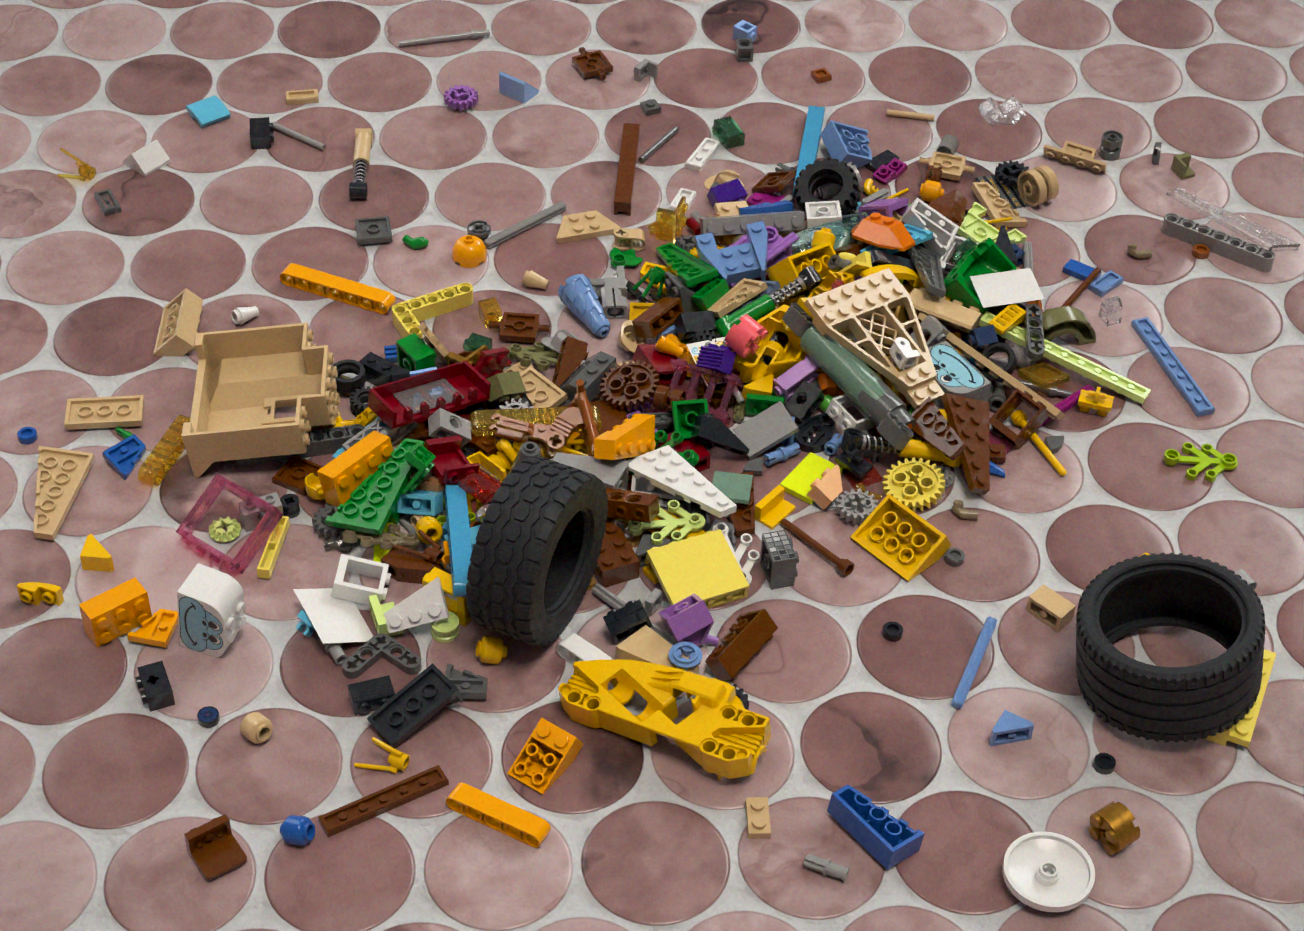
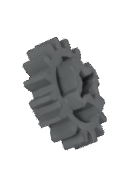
[312,504,345,539]

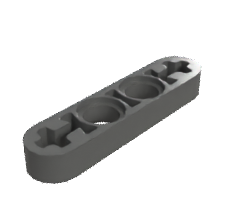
[1024,304,1045,361]

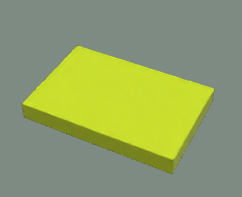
[780,452,843,505]

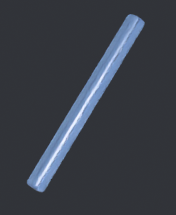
[951,616,997,709]

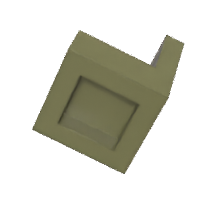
[1171,152,1195,180]

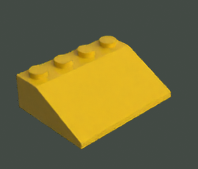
[850,493,951,582]

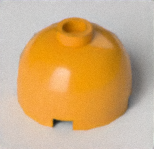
[452,235,487,268]

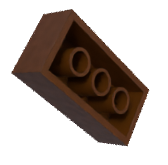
[594,517,640,588]

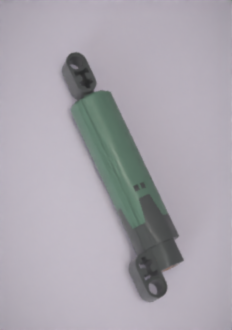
[782,303,917,451]

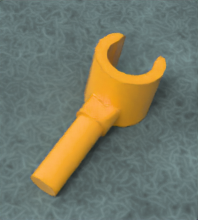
[442,541,450,569]

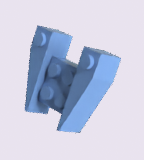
[695,221,768,285]

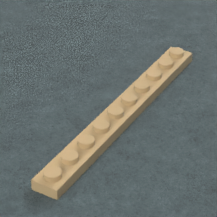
[917,312,1066,420]

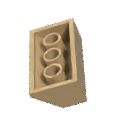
[904,287,983,333]
[153,288,203,356]

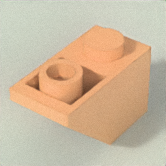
[807,465,843,511]

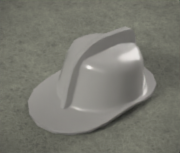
[541,330,578,353]

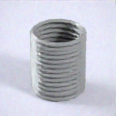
[936,135,959,155]
[1008,345,1036,371]

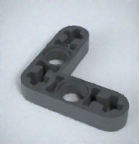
[342,633,422,679]

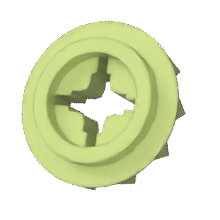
[209,516,241,542]

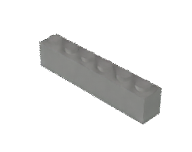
[699,210,805,236]

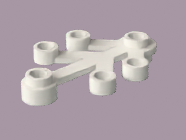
[712,522,760,585]

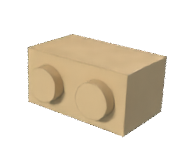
[1026,584,1076,632]

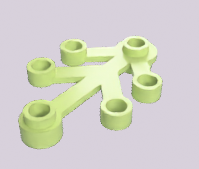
[628,500,705,545]

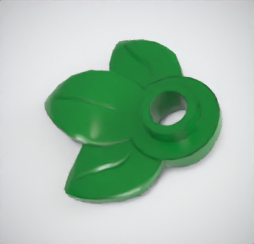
[609,247,643,269]

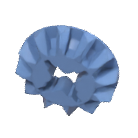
[668,642,702,671]

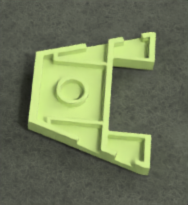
[956,202,1027,244]

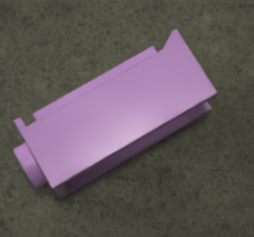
[773,355,819,401]

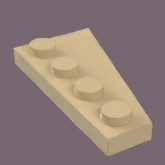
[971,182,1028,228]

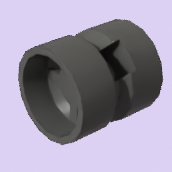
[1099,130,1124,161]

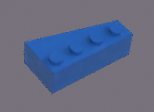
[827,785,925,870]

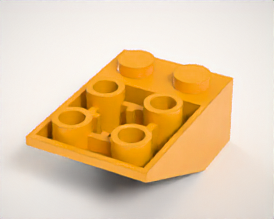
[507,717,584,795]

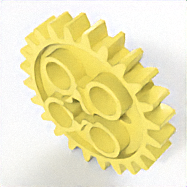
[882,457,945,512]

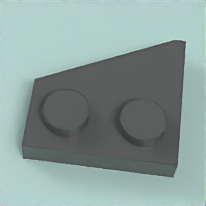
[445,664,488,699]

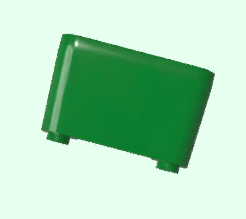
[944,237,1017,314]

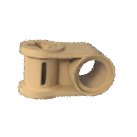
[612,228,646,251]

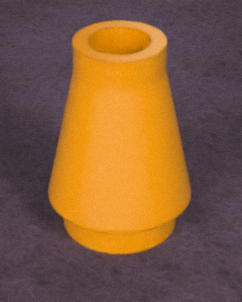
[655,335,684,358]

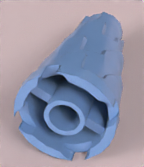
[557,274,610,337]

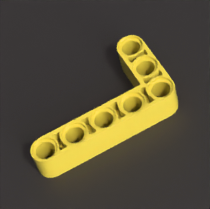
[392,283,474,338]

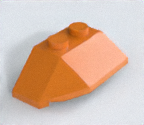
[851,213,915,252]

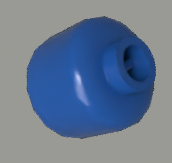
[280,815,315,846]

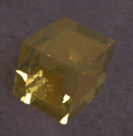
[478,297,502,328]

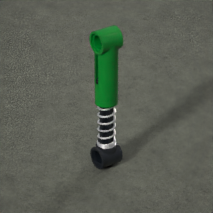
[714,265,823,337]

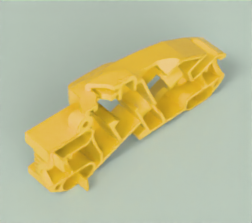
[725,270,858,383]
[558,659,771,781]

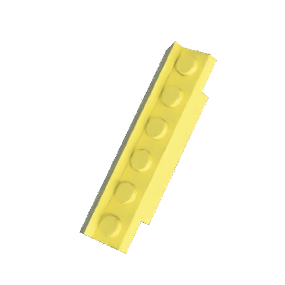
[1205,649,1277,747]

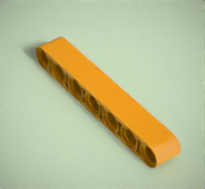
[279,263,396,314]

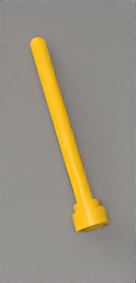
[1010,410,1067,476]

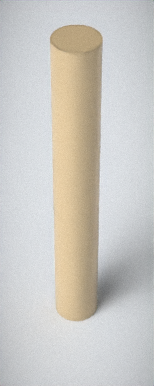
[886,109,935,121]

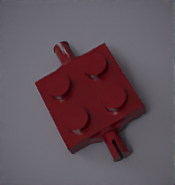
[473,347,512,379]

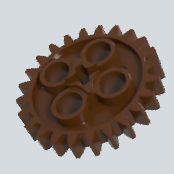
[599,359,660,411]

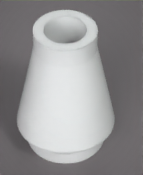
[231,306,259,325]

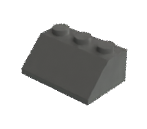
[559,351,617,402]

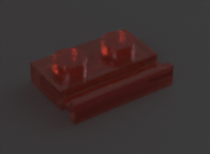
[459,468,501,504]

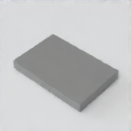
[733,401,800,460]

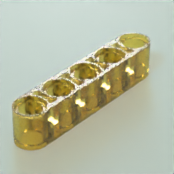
[138,415,191,486]

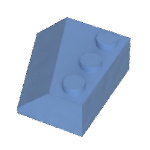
[820,120,872,168]

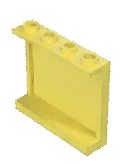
[645,529,750,609]

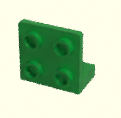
[745,390,785,416]
[401,442,436,495]

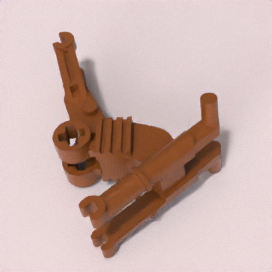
[489,379,598,460]

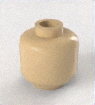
[240,712,273,744]

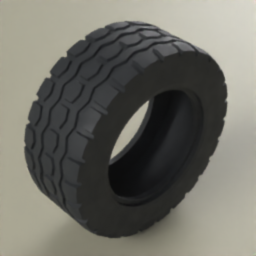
[466,457,608,646]

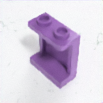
[858,198,909,222]

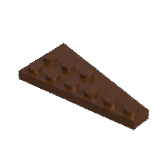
[942,393,990,494]

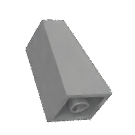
[550,452,629,490]

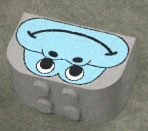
[928,341,991,409]

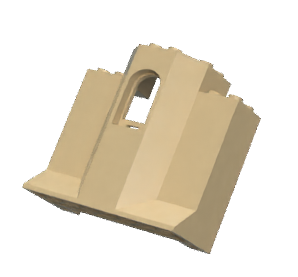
[182,322,340,478]

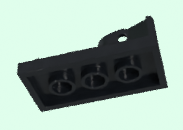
[366,663,463,749]

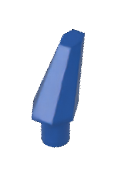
[990,461,1005,478]

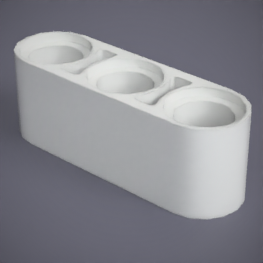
[556,633,612,665]

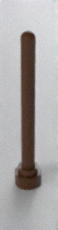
[780,519,855,577]

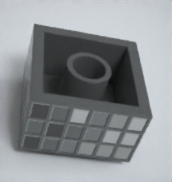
[760,530,799,590]

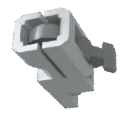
[592,266,627,320]

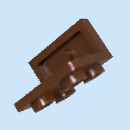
[184,814,247,881]

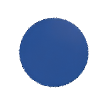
[17,427,38,445]

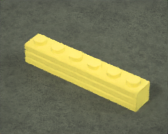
[257,515,290,579]

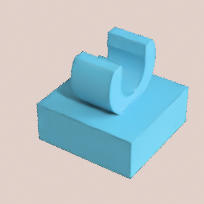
[296,610,315,637]

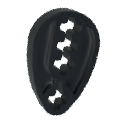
[794,413,836,453]

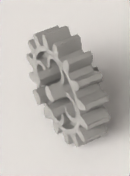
[836,489,878,525]

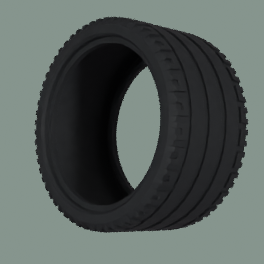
[1076,553,1266,743]

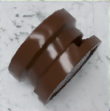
[925,165,942,182]

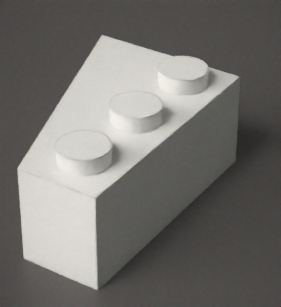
[901,198,959,257]

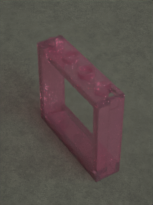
[175,473,283,574]

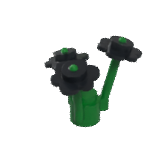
[626,266,666,303]

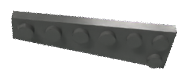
[907,245,946,298]

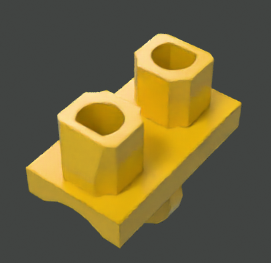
[1078,387,1114,417]

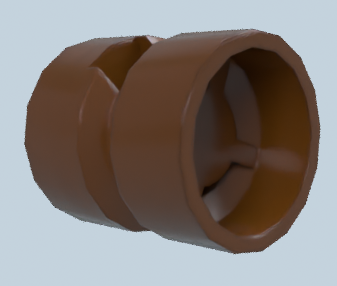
[653,385,686,412]

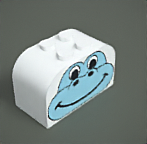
[177,563,246,657]

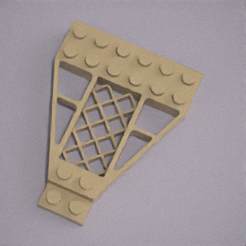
[804,268,945,410]

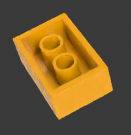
[79,577,152,647]

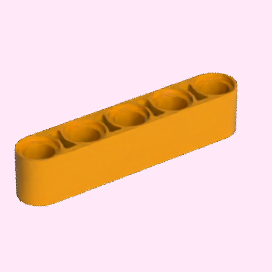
[445,782,551,848]

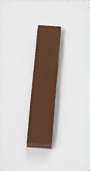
[318,765,449,837]

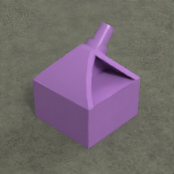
[658,593,719,646]

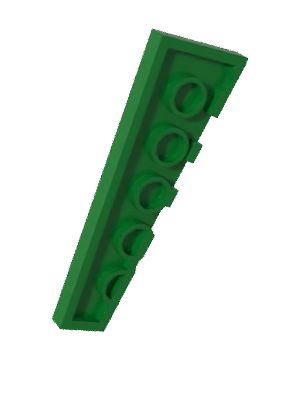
[656,242,719,288]

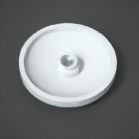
[1002,832,1095,912]

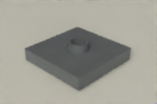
[355,216,393,245]

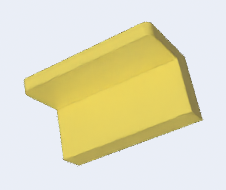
[838,251,872,279]

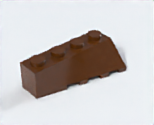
[705,609,778,681]

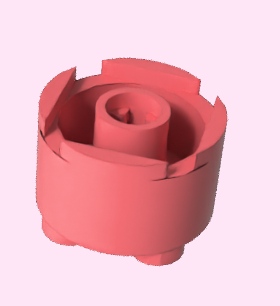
[725,314,769,358]

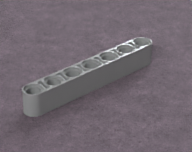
[1162,213,1275,272]

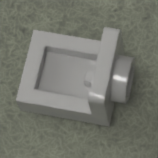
[633,59,658,82]

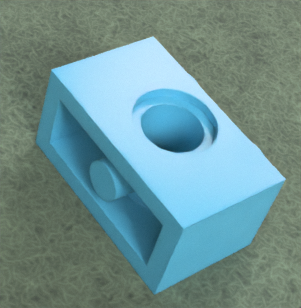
[397,489,443,516]

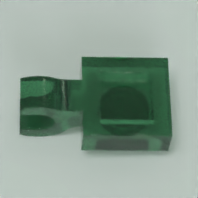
[951,238,977,265]

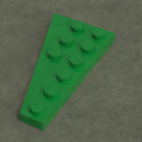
[325,438,424,535]

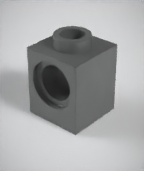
[735,38,754,62]

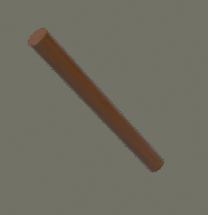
[1061,267,1101,307]

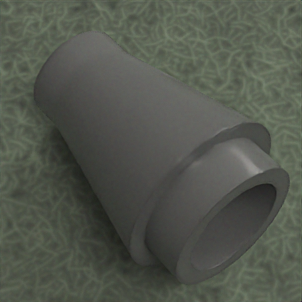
[988,387,1006,411]

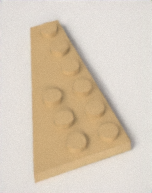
[34,446,95,540]

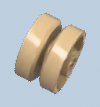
[1017,165,1059,206]

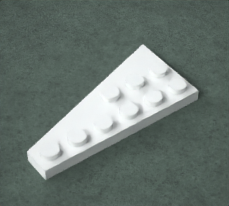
[627,445,737,518]

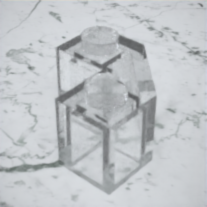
[978,95,1026,126]

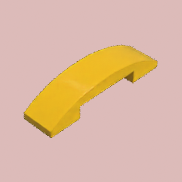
[860,264,925,288]

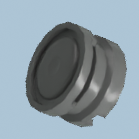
[467,220,491,242]

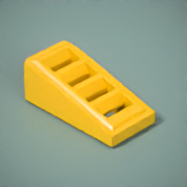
[988,304,1026,335]

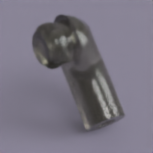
[323,537,352,553]

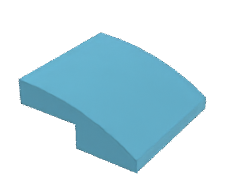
[186,95,231,128]

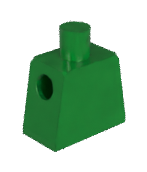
[691,278,729,318]

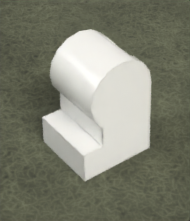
[889,337,921,369]

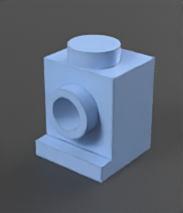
[733,20,757,42]

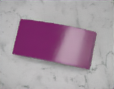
[872,158,908,184]

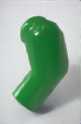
[402,235,429,250]

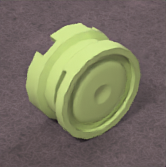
[430,611,460,643]

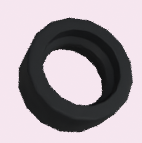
[982,342,1017,375]
[333,359,366,393]

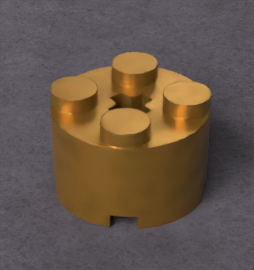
[1088,801,1140,855]

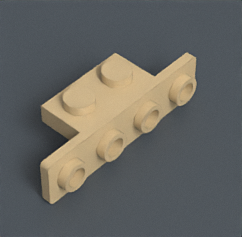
[1043,140,1106,173]

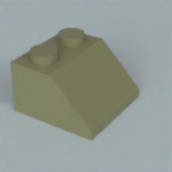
[487,371,526,403]

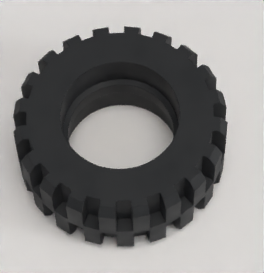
[794,158,861,221]

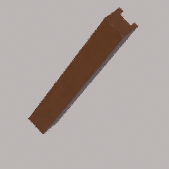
[614,123,640,216]

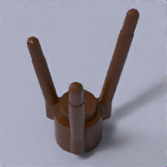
[392,530,444,566]

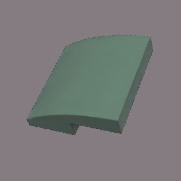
[712,471,753,504]

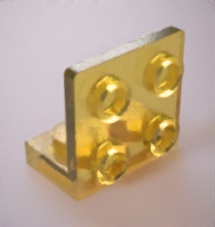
[655,196,688,243]

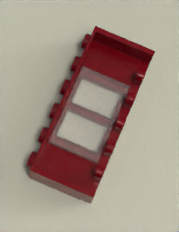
[368,361,491,429]

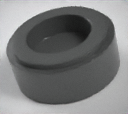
[944,548,965,567]

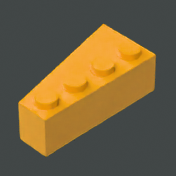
[594,413,656,460]
[317,430,393,507]

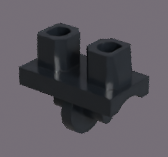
[834,449,873,482]

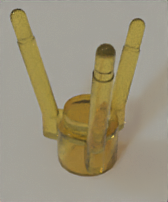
[57,148,96,181]

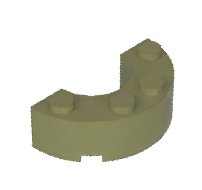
[1030,306,1096,345]

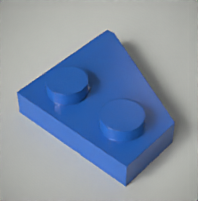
[102,434,146,480]

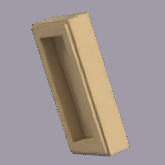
[285,89,319,105]

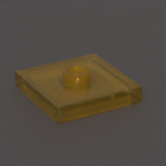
[1018,362,1070,389]

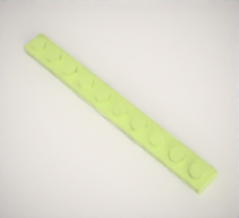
[978,311,1151,404]

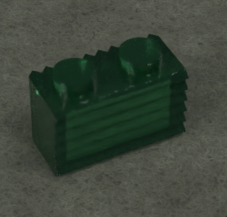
[712,116,745,149]

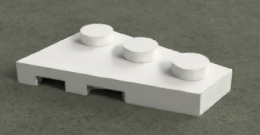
[384,577,450,633]

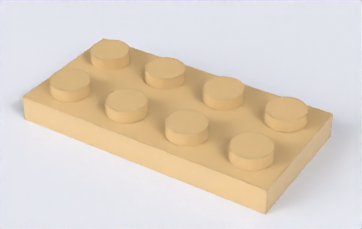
[64,395,145,430]

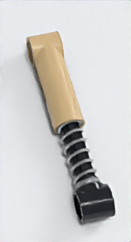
[349,128,373,199]

